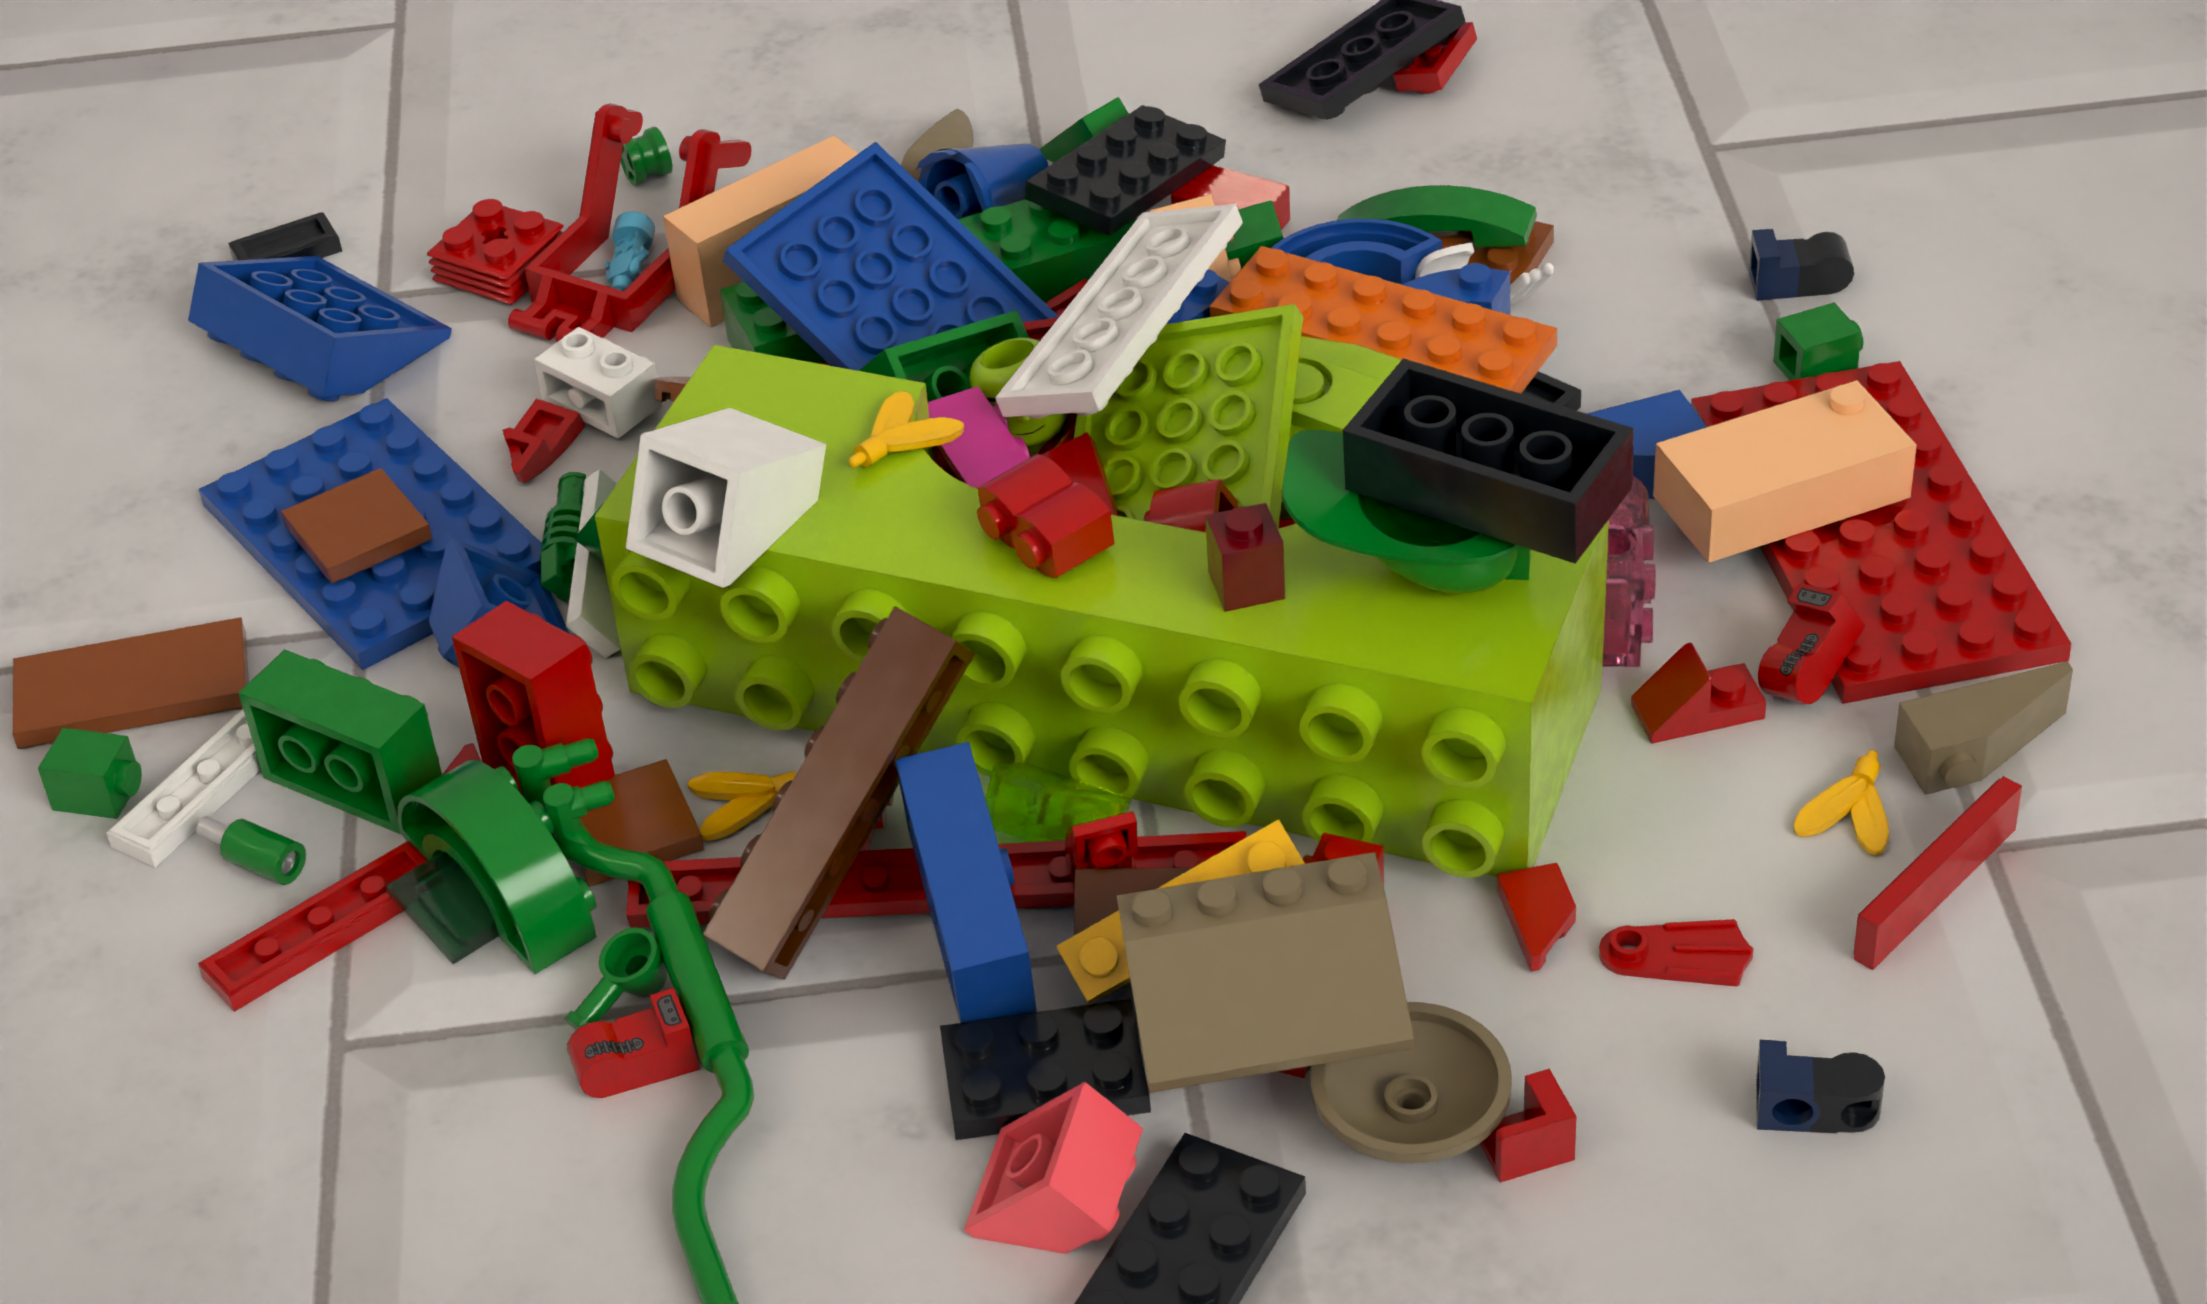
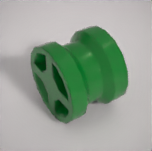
[620,126,673,186]

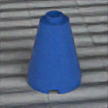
[916,144,1049,219]

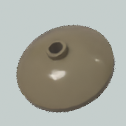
[1310,1002,1512,1163]

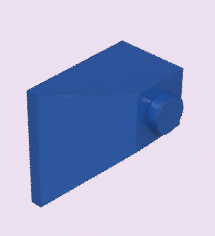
[429,538,570,667]

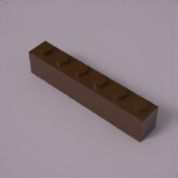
[703,606,975,979]

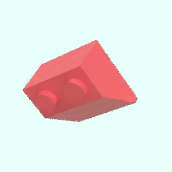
[964,1082,1143,1254]

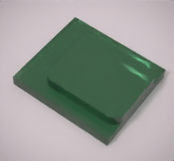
[387,851,499,964]

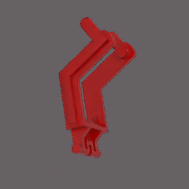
[508,103,752,342]

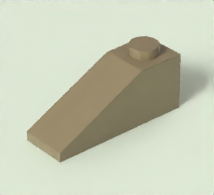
[1894,661,2073,795]

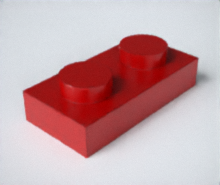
[1393,22,1477,94]

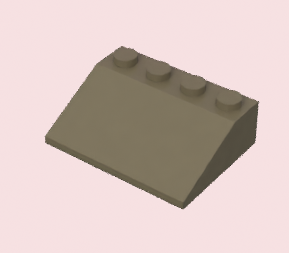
[1117,852,1415,1093]

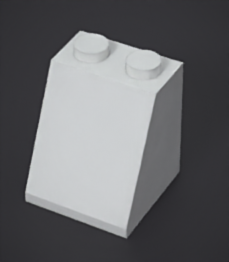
[626,408,826,588]

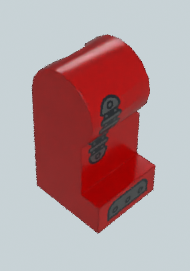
[1758,582,1866,704]
[567,987,700,1098]

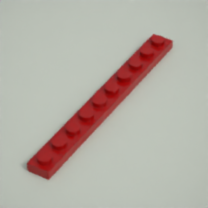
[626,831,1246,928]

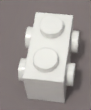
[534,327,662,439]

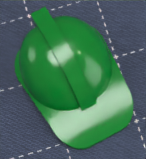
[1281,430,1531,594]

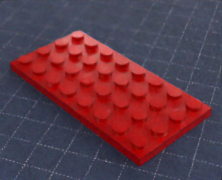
[1691,361,2072,704]

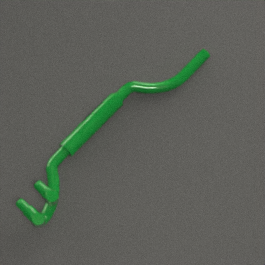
[512,738,754,1304]

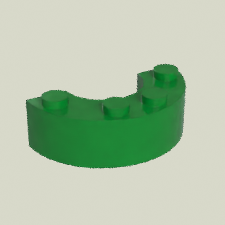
[398,760,597,974]

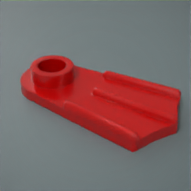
[1599,919,1754,987]

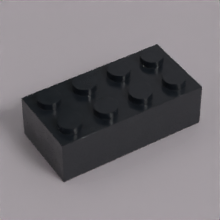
[1342,358,1634,564]

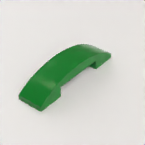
[1337,185,1537,247]

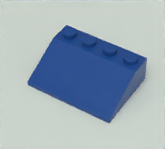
[188,256,452,401]

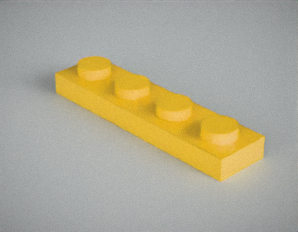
[1056,819,1305,1005]

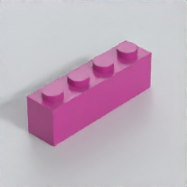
[928,386,1030,488]

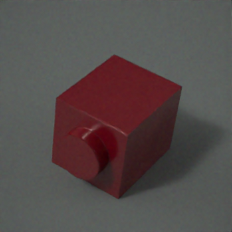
[1205,503,1285,612]

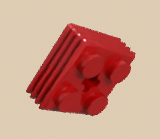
[427,199,564,305]

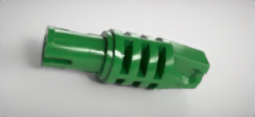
[539,472,586,602]

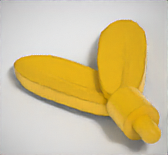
[848,391,964,468]
[1794,750,1889,855]
[688,771,796,841]

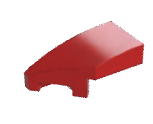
[502,398,585,483]

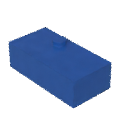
[895,742,1037,1023]

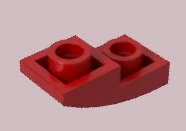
[1065,811,1138,881]

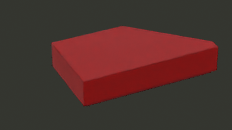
[1497,862,1576,972]

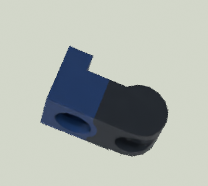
[1749,229,1854,301]
[1756,1039,1885,1134]

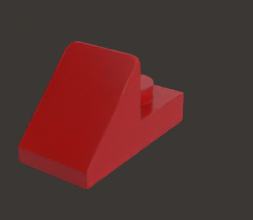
[1631,642,1766,744]

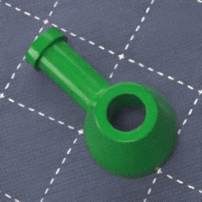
[564,927,667,1030]

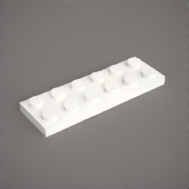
[995,204,1243,419]

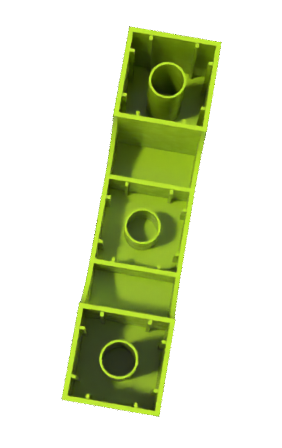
[595,345,1609,878]

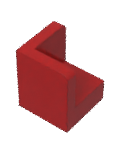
[1479,1068,1577,1183]

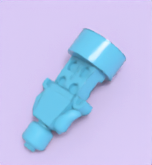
[605,211,655,291]

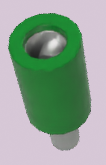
[196,816,306,885]

